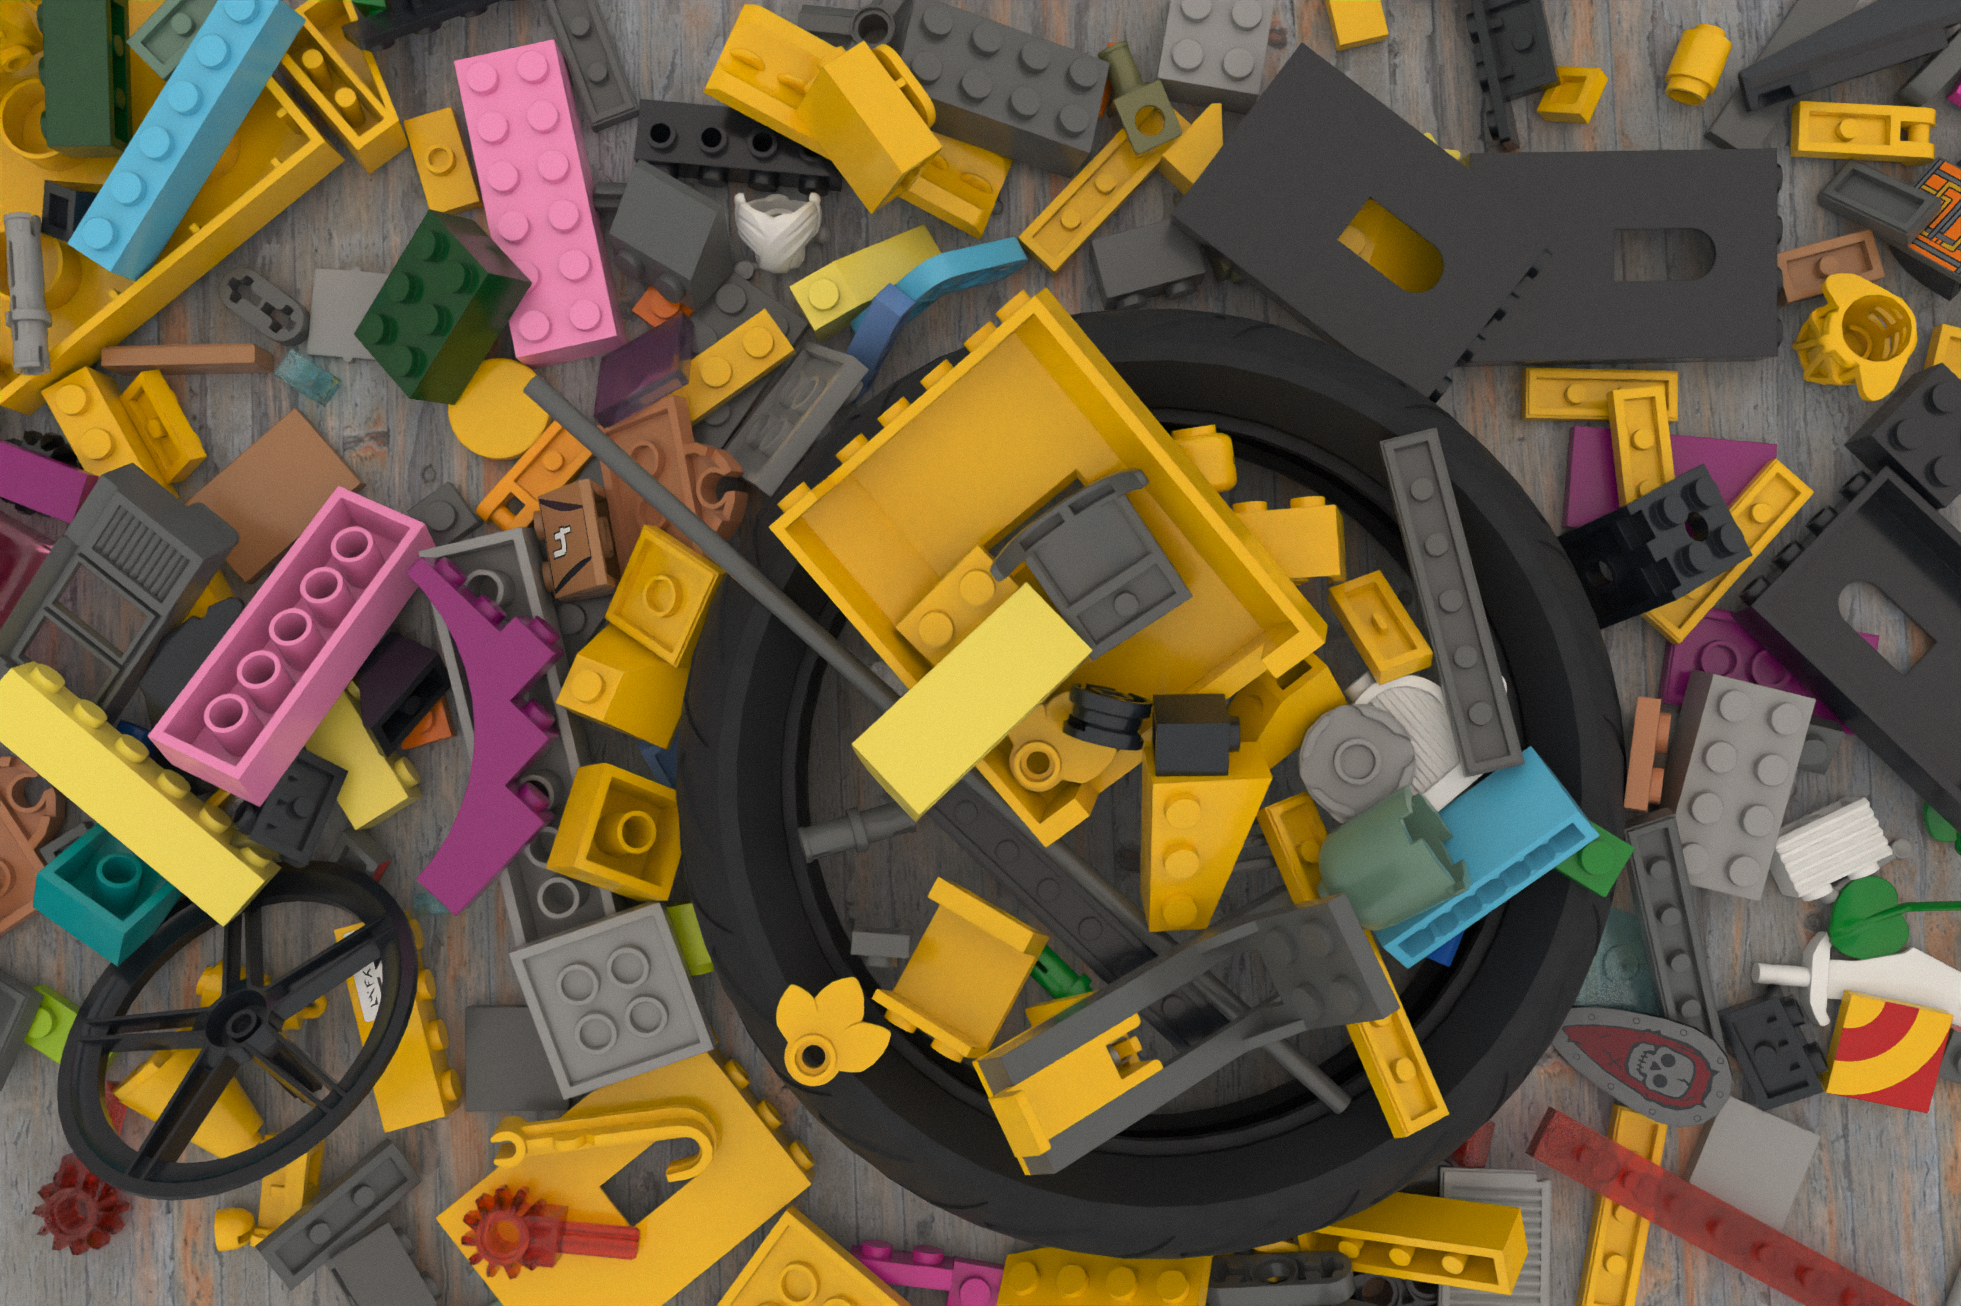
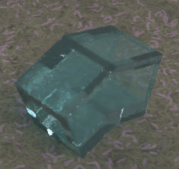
[274,348,343,407]

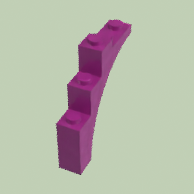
[406,557,566,916]

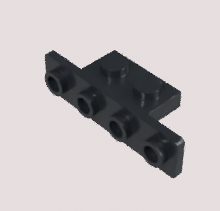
[341,0,517,52]
[1466,0,1561,151]

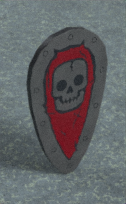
[1552,1005,1733,1128]

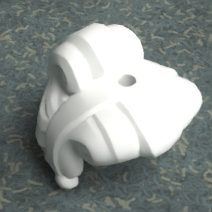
[734,192,822,273]

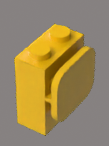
[795,41,943,215]

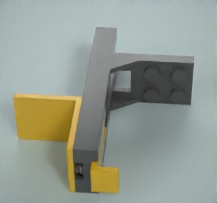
[972,884,1400,1175]

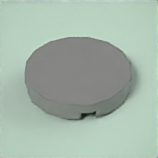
[1298,704,1416,819]

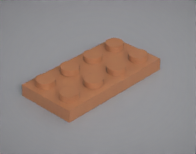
[1624,696,1672,814]

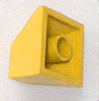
[555,622,692,751]

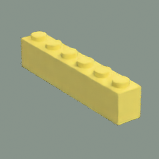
[0,661,281,927]

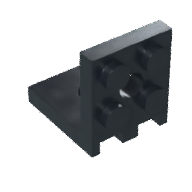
[1556,463,1753,630]

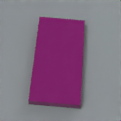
[1562,426,1777,545]
[1657,608,1880,736]

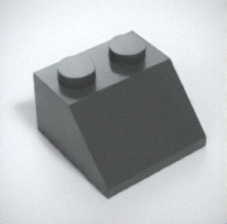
[609,159,734,312]

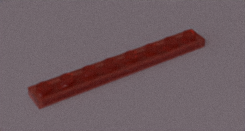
[1525,1106,1915,1306]

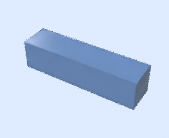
[845,283,916,404]

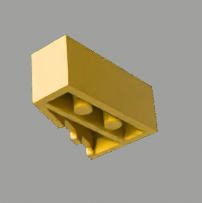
[276,0,409,175]

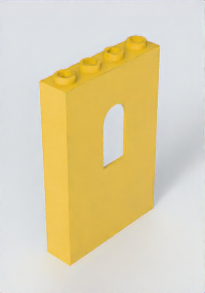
[436,1026,816,1306]

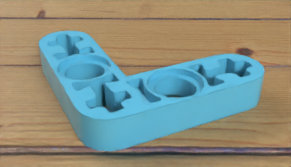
[850,237,1029,334]

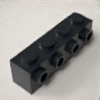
[634,99,843,197]

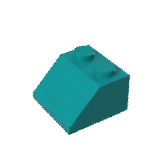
[33,823,182,967]

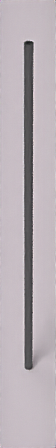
[523,375,1352,1114]

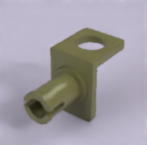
[1097,40,1182,155]

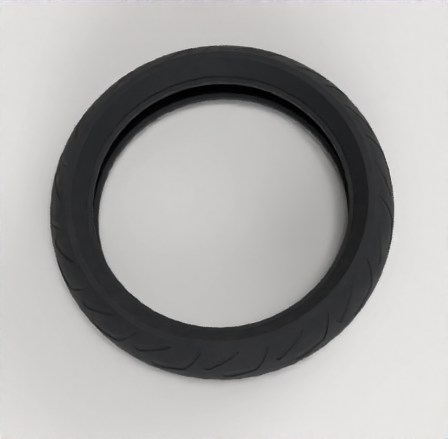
[676,309,1626,1259]

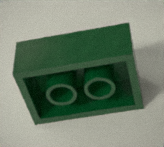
[354,209,532,405]

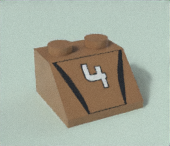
[533,478,621,603]

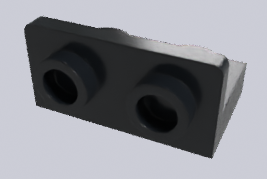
[230,748,348,868]
[1717,985,1829,1111]

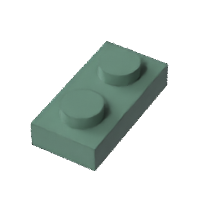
[126,0,218,82]

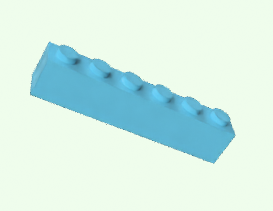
[67,0,306,282]

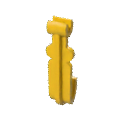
[490,1104,718,1182]

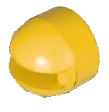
[214,1207,256,1252]

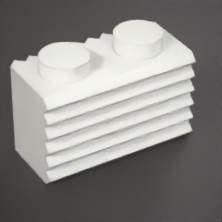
[1769,797,1893,901]

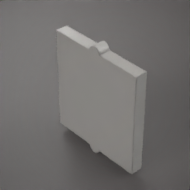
[307,266,390,364]

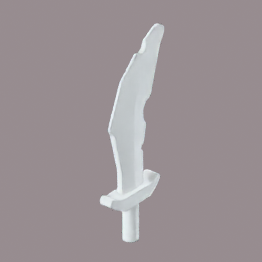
[1751,931,1961,1026]

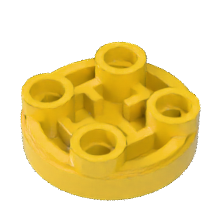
[448,358,552,461]

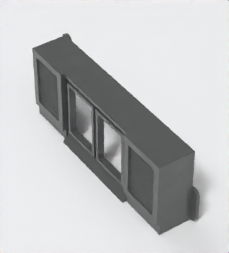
[0,463,239,784]

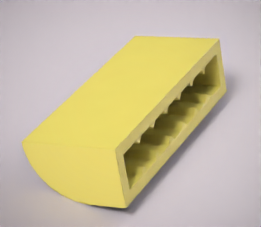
[851,582,1093,822]

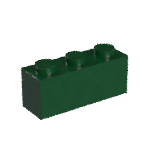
[37,0,133,158]

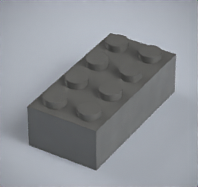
[895,0,1110,179]

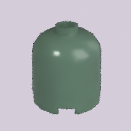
[1317,785,1471,931]

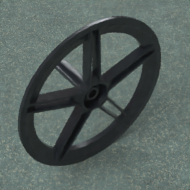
[57,860,418,1201]

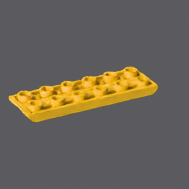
[703,4,1013,239]

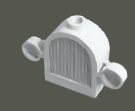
[1328,670,1507,824]

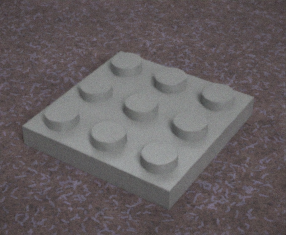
[723,341,869,497]
[508,901,716,1100]

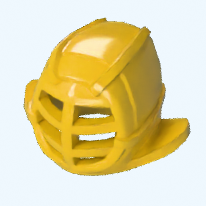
[1792,273,1918,402]

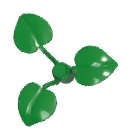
[1827,801,1961,960]

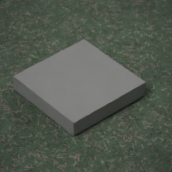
[1680,1096,1821,1232]

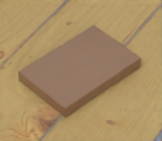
[184,408,366,585]

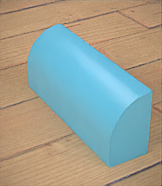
[1373,746,1600,969]

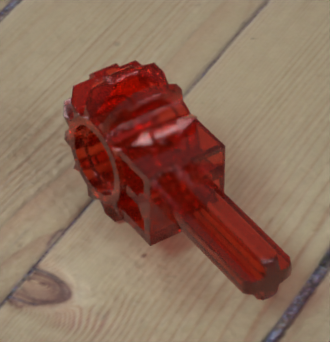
[31,1081,132,1255]
[461,1184,641,1279]

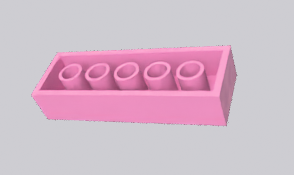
[454,39,628,370]
[148,486,436,807]

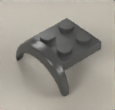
[990,468,1193,661]

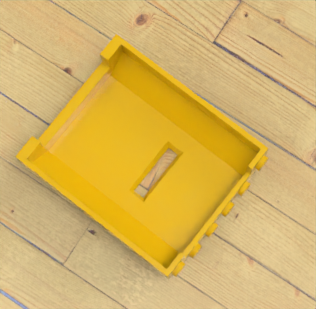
[769,287,1328,848]

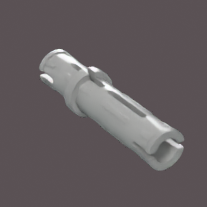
[3,212,52,375]

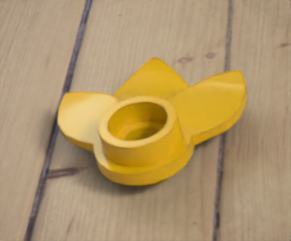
[1008,688,1117,792]
[776,976,891,1086]

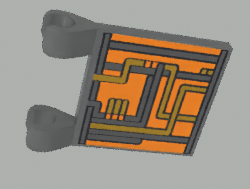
[1872,156,1961,284]

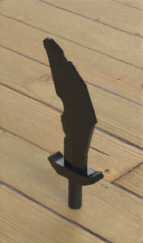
[138,597,245,797]

